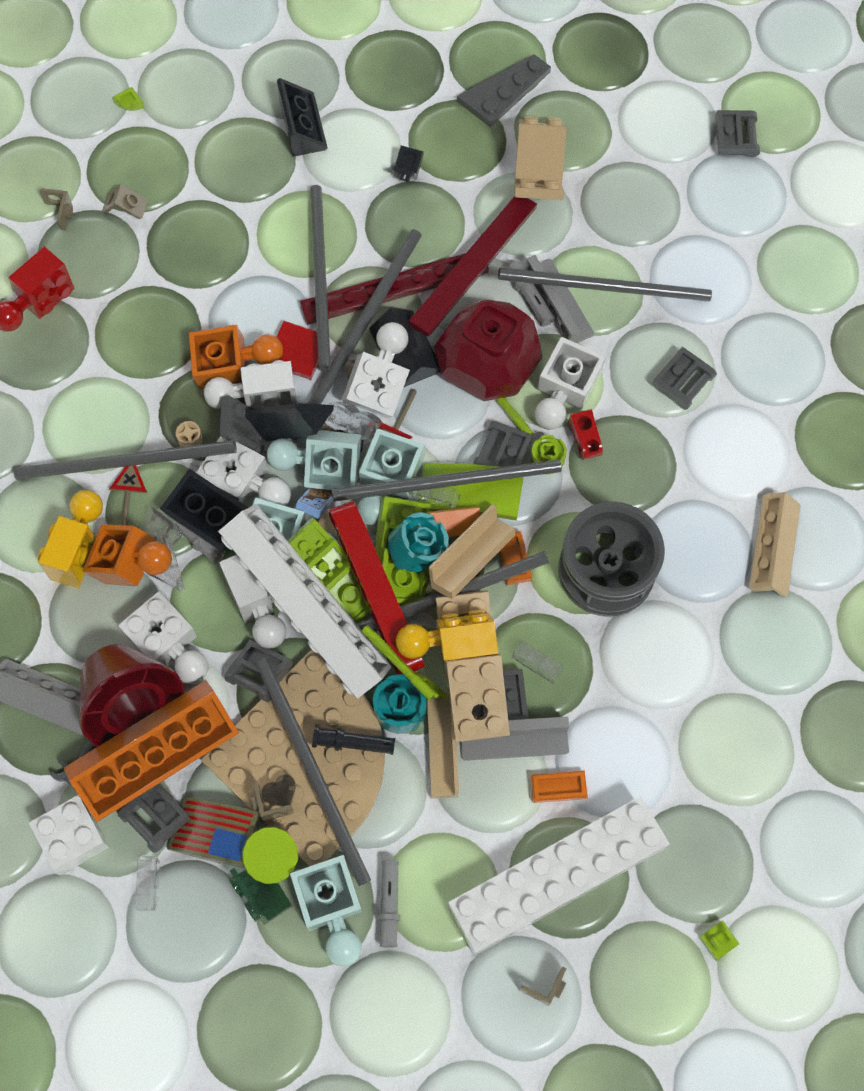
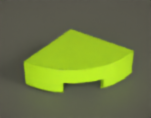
[112,87,145,111]

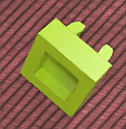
[699,920,739,961]

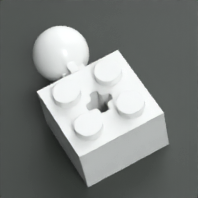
[341,322,409,418]
[534,337,606,430]
[204,360,297,409]
[196,436,291,506]
[219,555,286,649]
[118,591,209,684]

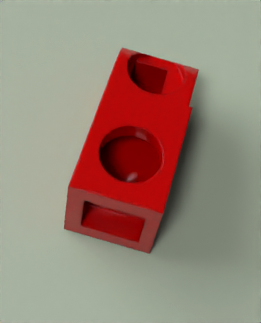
[567,409,603,460]

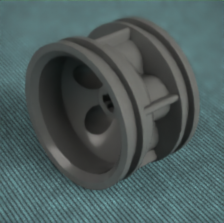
[558,502,665,617]

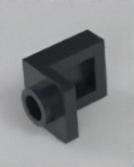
[391,145,424,182]

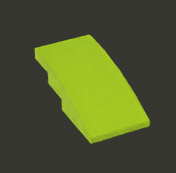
[417,463,524,521]
[375,496,431,604]
[287,517,370,623]

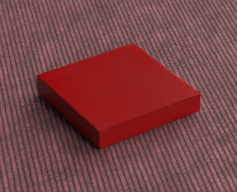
[277,321,318,380]

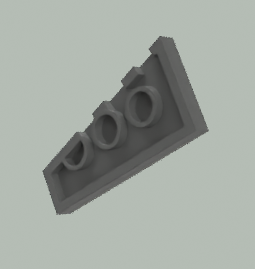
[457,54,551,128]

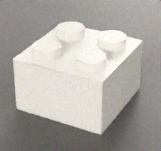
[29,795,110,876]

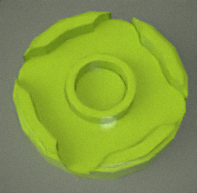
[242,827,298,884]

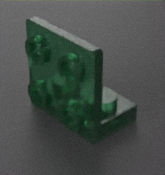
[229,867,292,925]

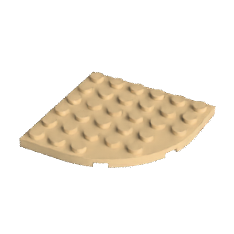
[201,649,385,867]

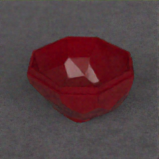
[434,299,542,401]

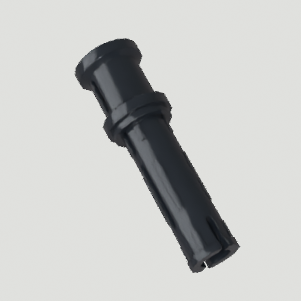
[312,723,396,755]

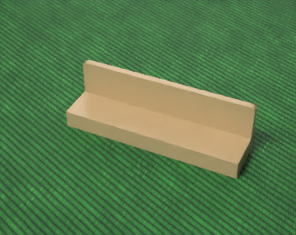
[749,492,800,597]
[429,504,515,599]
[427,690,459,799]

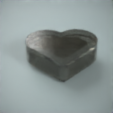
[261,775,296,807]

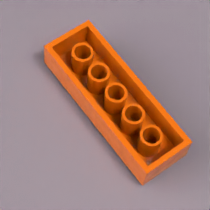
[64,680,239,822]

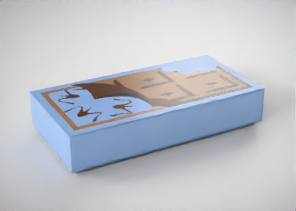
[295,488,333,518]

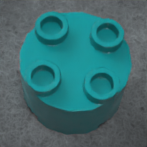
[388,512,449,573]
[373,674,427,734]

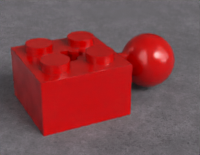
[0,246,75,332]

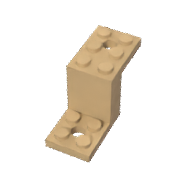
[514,115,567,200]
[435,590,510,742]

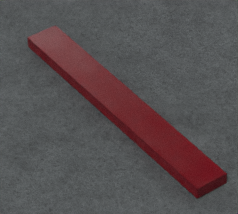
[409,196,537,338]
[300,253,489,325]

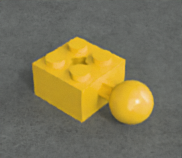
[38,490,103,589]
[396,610,498,661]

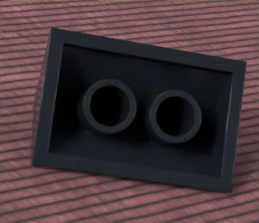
[277,78,328,157]
[369,307,441,388]
[245,403,334,441]
[159,469,249,552]

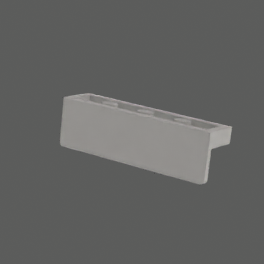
[525,255,594,343]
[0,659,83,735]
[461,717,569,761]

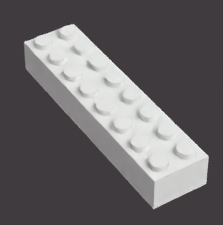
[218,504,392,699]
[448,796,670,957]

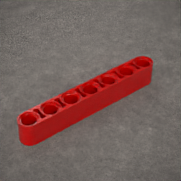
[328,500,425,675]

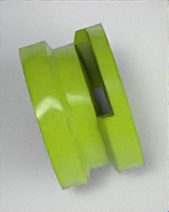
[530,435,567,475]

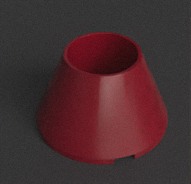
[79,644,184,747]

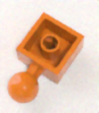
[189,325,283,390]
[83,525,172,587]

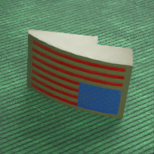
[167,797,261,869]

